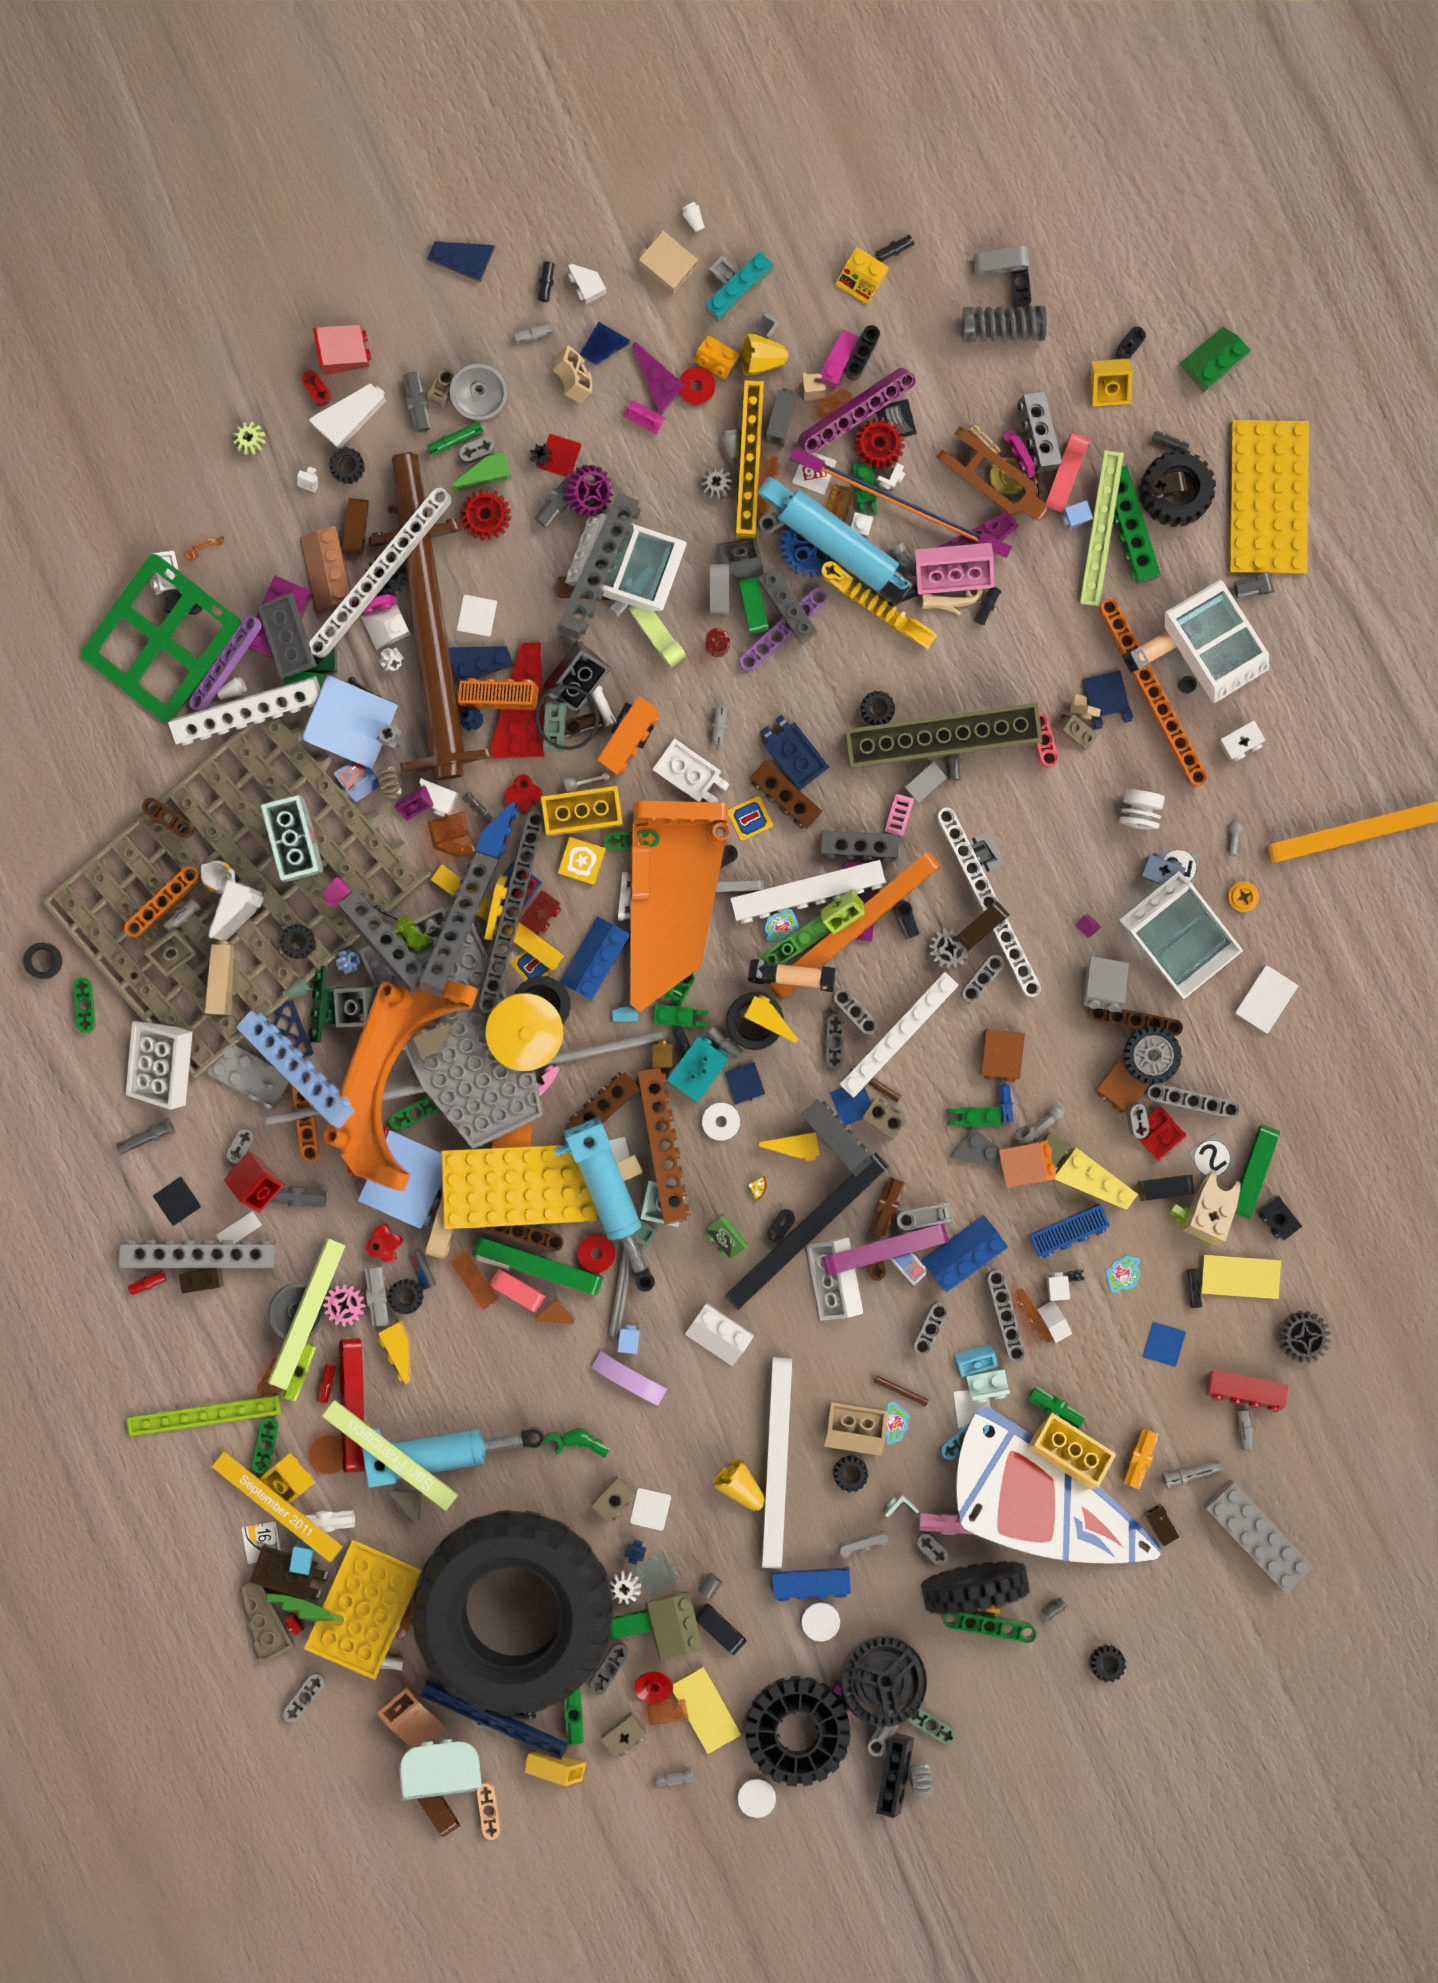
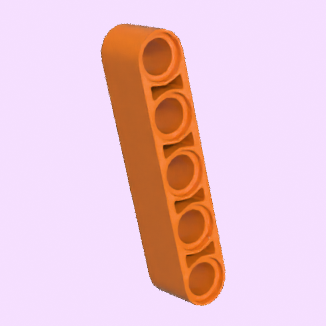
[124,866,201,938]
[292,1068,321,1162]

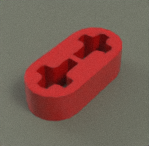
[302,371,331,405]

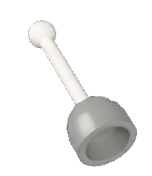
[563,773,609,793]

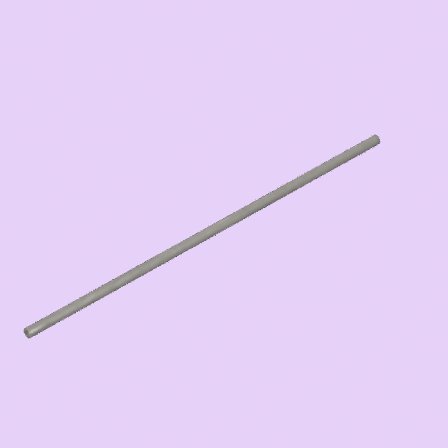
[265,1032,664,1126]

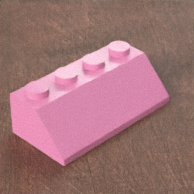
[915,543,995,594]

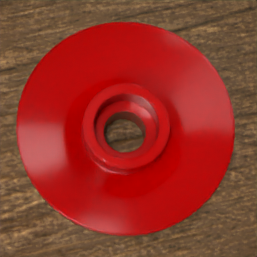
[635,1672,673,1703]

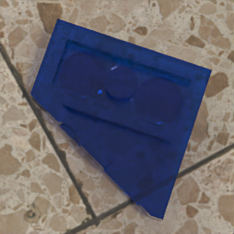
[579,322,630,365]

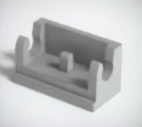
[902,761,947,803]

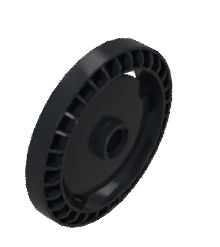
[840,1636,927,1727]

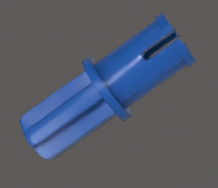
[998,1084,1014,1123]

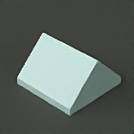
[641,1181,685,1227]

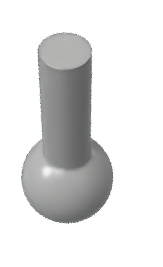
[1229,821,1244,856]

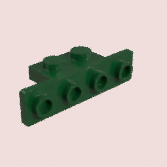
[308,966,343,1043]

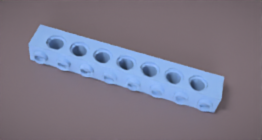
[236,1010,355,1128]

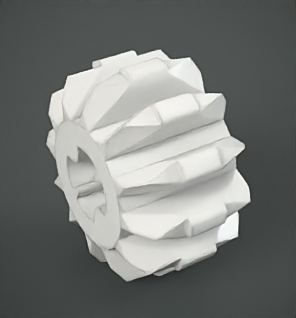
[609,1571,641,1605]

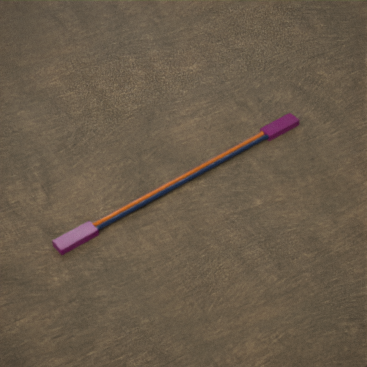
[790,447,1012,559]

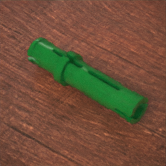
[427,421,484,456]

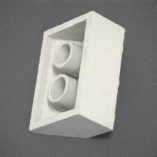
[685,1302,754,1367]

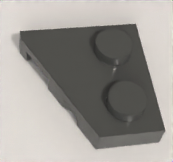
[950,1128,1001,1167]

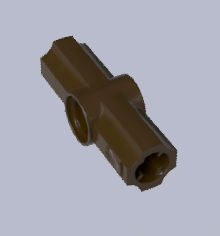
[543,711,603,743]

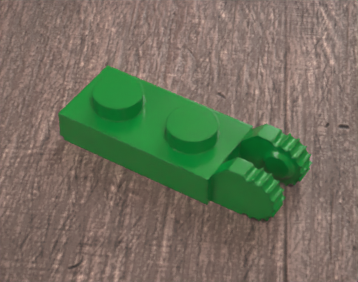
[853,463,877,516]
[654,1005,709,1027]
[947,1107,1001,1127]

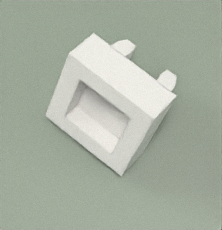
[297,466,318,493]

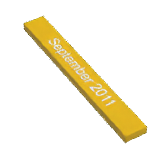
[212,1451,343,1562]

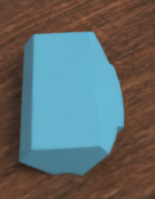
[612,1007,638,1022]

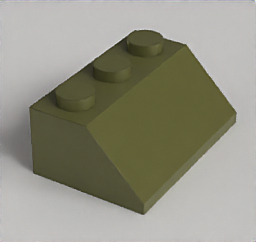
[645,1591,703,1660]

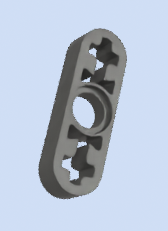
[826,1014,844,1069]
[590,1643,628,1695]

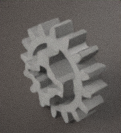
[929,927,971,969]

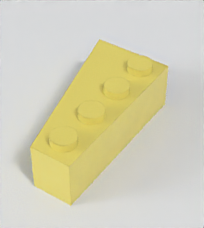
[1054,1147,1138,1210]

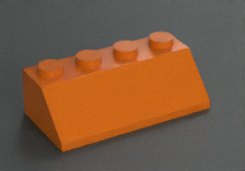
[597,695,660,776]

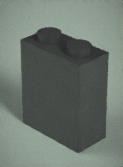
[766,388,796,447]

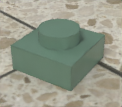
[633,1221,658,1247]

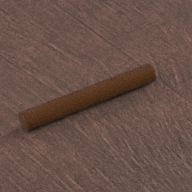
[849,1065,901,1102]
[873,1375,929,1406]

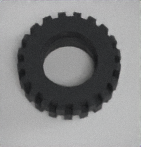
[1139,450,1216,527]

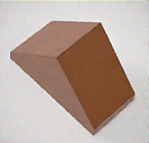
[535,1298,575,1324]

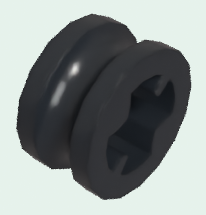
[1178,676,1197,694]
[1066,1269,1085,1282]

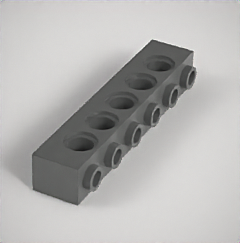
[338,890,426,996]

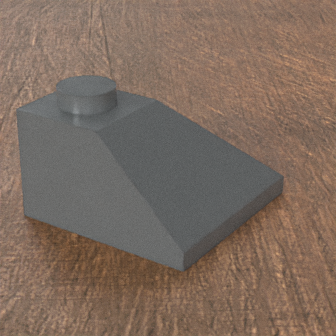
[718,537,764,579]

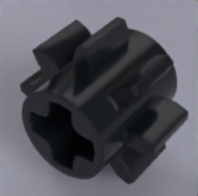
[530,443,553,468]

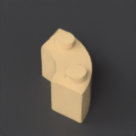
[552,345,592,403]

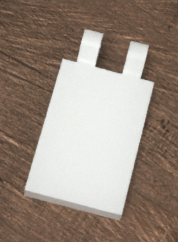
[652,739,729,803]

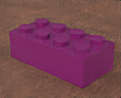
[247,575,313,660]

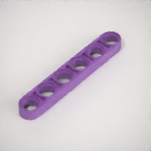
[740,588,827,671]
[189,615,261,711]

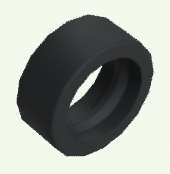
[23,942,62,979]

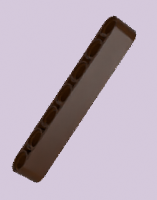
[436,1200,564,1251]

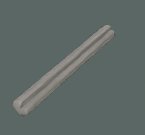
[609,1249,631,1338]

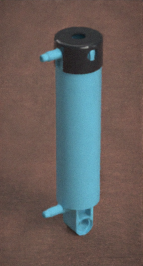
[757,476,917,606]

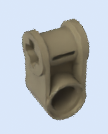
[426,368,454,408]

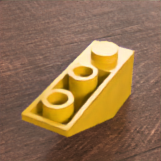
[378,1321,410,1385]

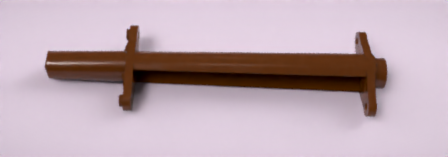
[369,452,494,780]

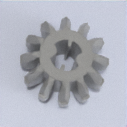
[700,466,733,500]
[910,1763,933,1797]

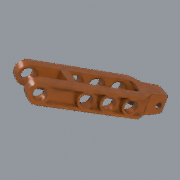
[936,426,1048,521]

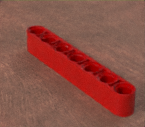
[339,1338,365,1473]

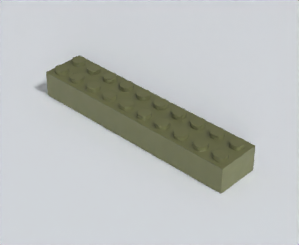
[845,703,1043,769]

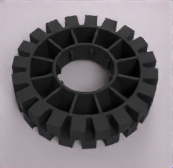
[921,1561,1030,1615]
[745,1676,851,1787]

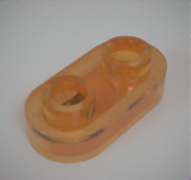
[817,389,852,419]

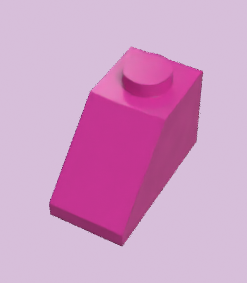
[322,877,353,909]

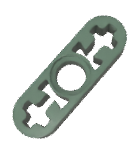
[908,1707,956,1745]

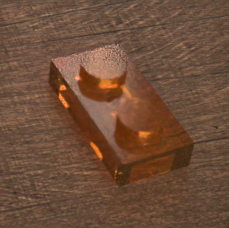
[646,1699,689,1725]

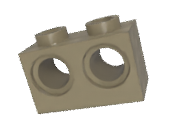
[861,1098,906,1140]

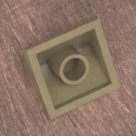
[144,929,197,977]

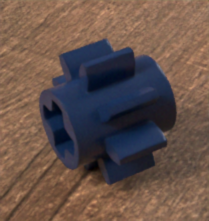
[460,706,483,731]
[624,1539,646,1565]

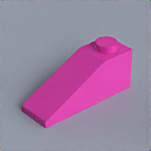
[819,330,860,389]

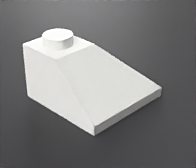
[361,604,411,650]

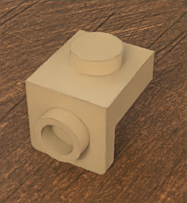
[1070,694,1101,720]

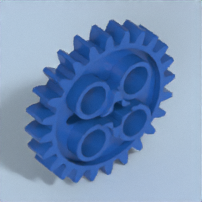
[779,526,837,578]

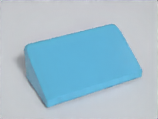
[955,1344,998,1377]

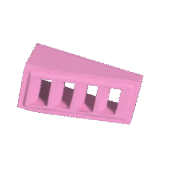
[884,794,914,837]

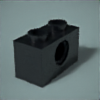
[1257,1195,1303,1240]

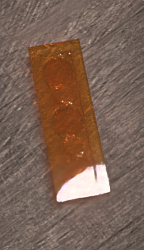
[757,456,781,516]
[450,1251,499,1310]
[1015,1288,1054,1343]

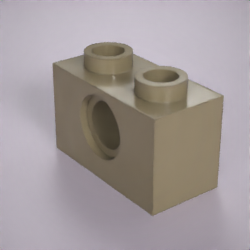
[591,1476,635,1522]

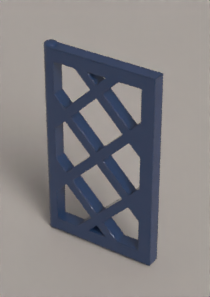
[267,1000,314,1058]

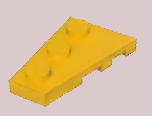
[484,875,508,941]

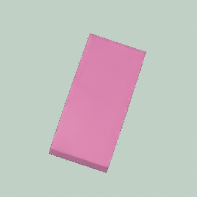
[537,1065,560,1096]

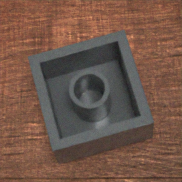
[333,986,379,1027]

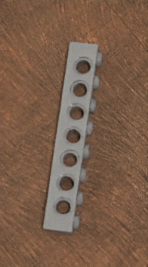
[119,1240,277,1268]

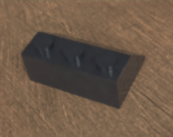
[543,641,611,714]

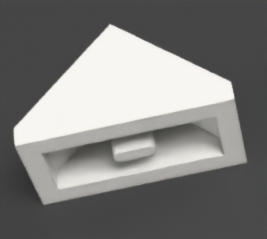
[1037,1301,1072,1343]

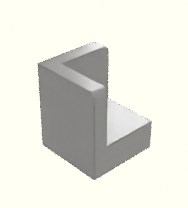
[753,311,780,340]

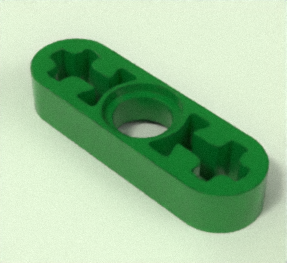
[604,830,660,851]
[73,977,96,1033]
[389,1096,440,1130]
[252,1417,279,1474]

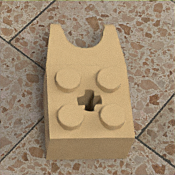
[1182,1169,1241,1246]

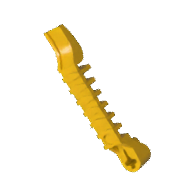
[821,561,937,650]

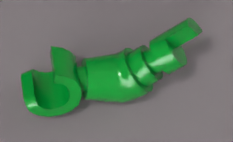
[543,1428,610,1458]

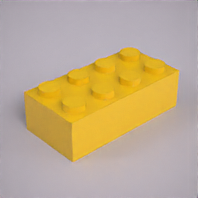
[541,786,623,837]

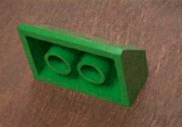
[1179,327,1251,393]

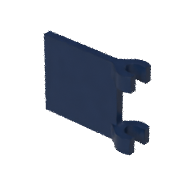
[1083,670,1133,730]

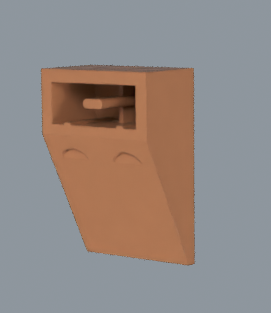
[377,1683,446,1748]

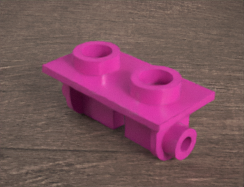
[623,400,666,435]

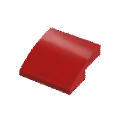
[1136,1106,1187,1162]

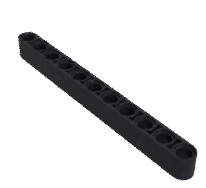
[724,1152,889,1310]

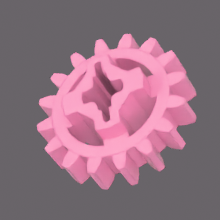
[323,1284,366,1326]

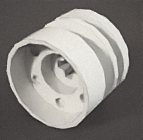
[1119,789,1165,830]

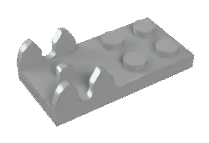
[207,1039,290,1110]

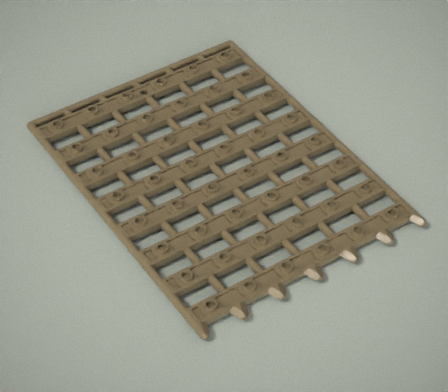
[41,698,431,1079]

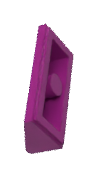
[395,785,434,820]

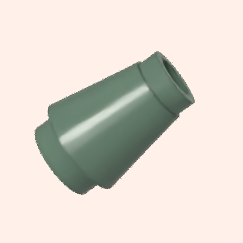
[282,976,312,1000]

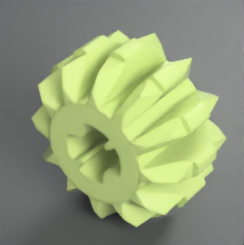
[233,422,266,455]

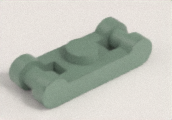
[543,702,567,753]

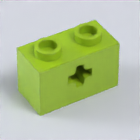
[821,889,865,934]

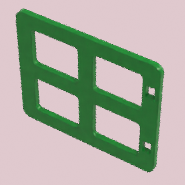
[81,554,241,722]

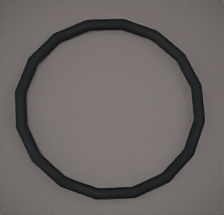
[535,685,599,750]

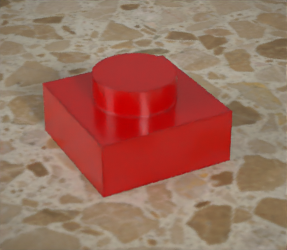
[285,1613,304,1635]

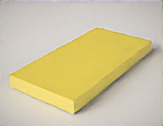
[1201,1255,1281,1299]
[673,1666,741,1754]

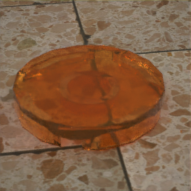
[309,1435,342,1474]

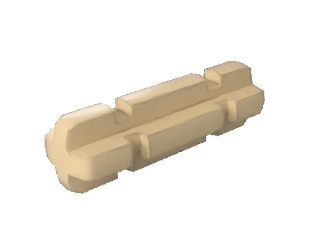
[968,425,1000,454]

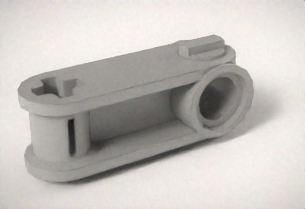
[895,1202,954,1234]

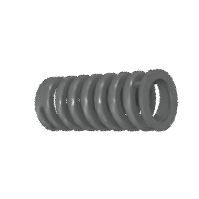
[962,306,1047,342]

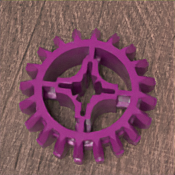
[563,464,614,517]

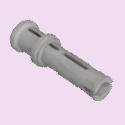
[1162,1460,1222,1489]

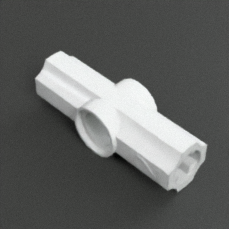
[305,1510,355,1532]

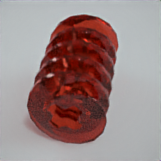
[706,628,730,657]

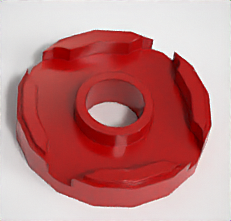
[679,367,715,406]
[578,1235,616,1273]

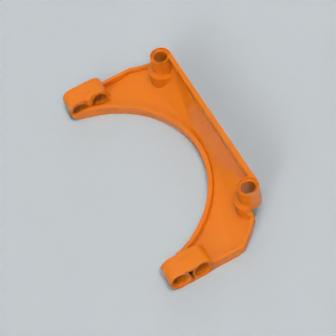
[323,980,478,1192]

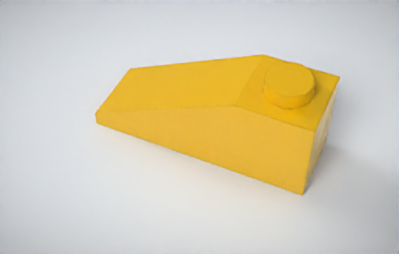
[744,995,798,1043]
[759,1132,820,1161]

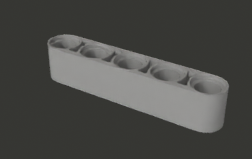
[1145,1084,1240,1118]
[986,1269,1025,1362]

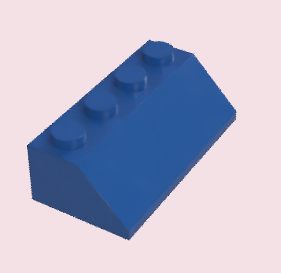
[559,916,630,1001]
[922,1215,1008,1293]

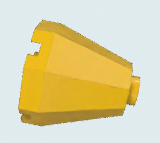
[741,334,788,376]

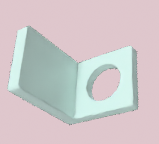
[884,1493,919,1518]

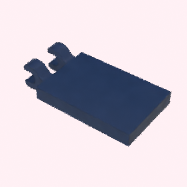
[760,715,829,790]

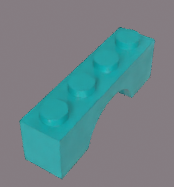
[705,251,773,323]

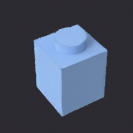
[1062,501,1093,530]
[618,1324,640,1354]

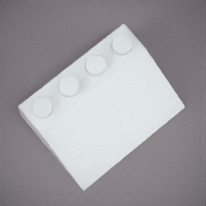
[209,880,264,941]
[126,1021,192,1110]

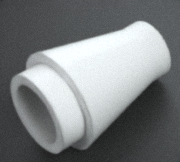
[682,202,705,233]
[217,677,247,700]

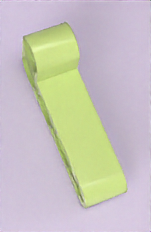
[628,597,686,669]

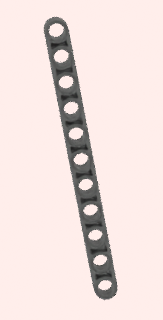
[479,811,544,1015]

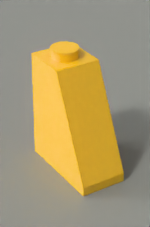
[525,1751,586,1786]

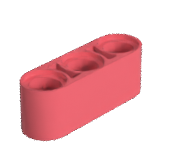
[1034,712,1058,769]
[489,1268,547,1313]

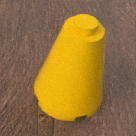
[713,1458,766,1511]

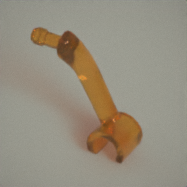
[186,536,224,561]

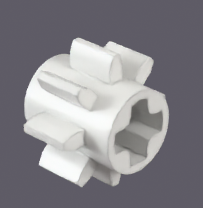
[378,647,404,671]

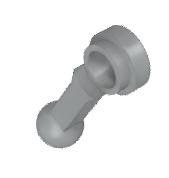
[1015,1105,1064,1144]

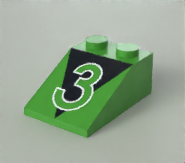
[705,1214,748,1259]

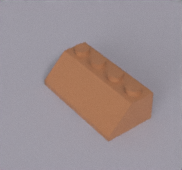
[301,526,354,612]

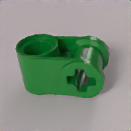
[664,973,695,1007]

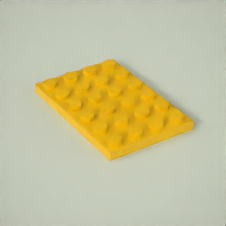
[304,1540,422,1680]

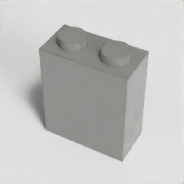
[1083,956,1129,1012]

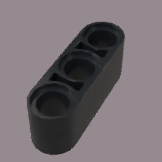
[845,325,880,381]
[1137,1174,1195,1201]
[695,1603,747,1656]

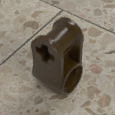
[1149,472,1188,499]

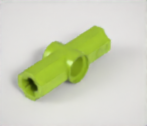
[281,1342,317,1401]

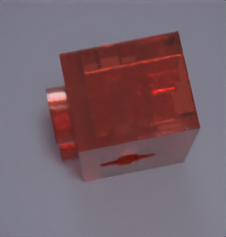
[520,890,562,935]

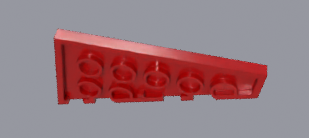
[489,642,545,759]

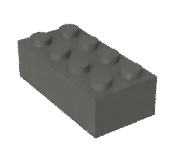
[801,1099,873,1177]

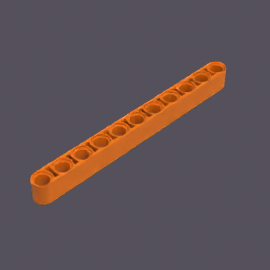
[1099,598,1207,787]
[769,851,941,1000]

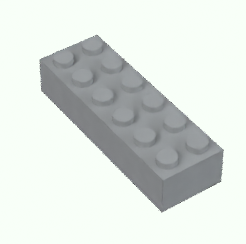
[1203,1479,1314,1594]

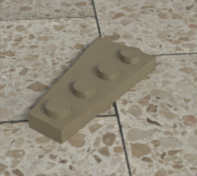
[241,1582,295,1665]

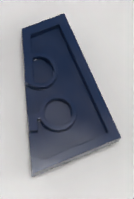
[427,241,495,282]

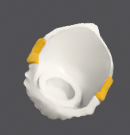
[201,860,235,894]

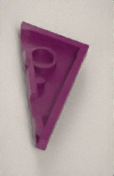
[632,342,685,414]

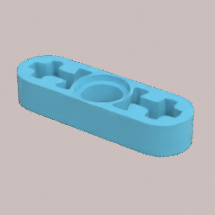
[941,1422,989,1460]

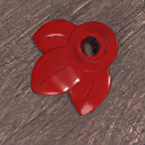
[504,774,542,813]
[365,1224,403,1262]

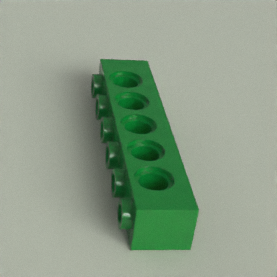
[1113,465,1161,584]

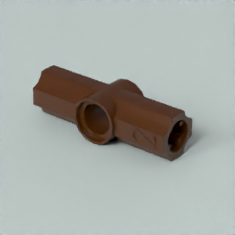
[869,1177,905,1237]

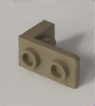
[1051,710,1097,750]

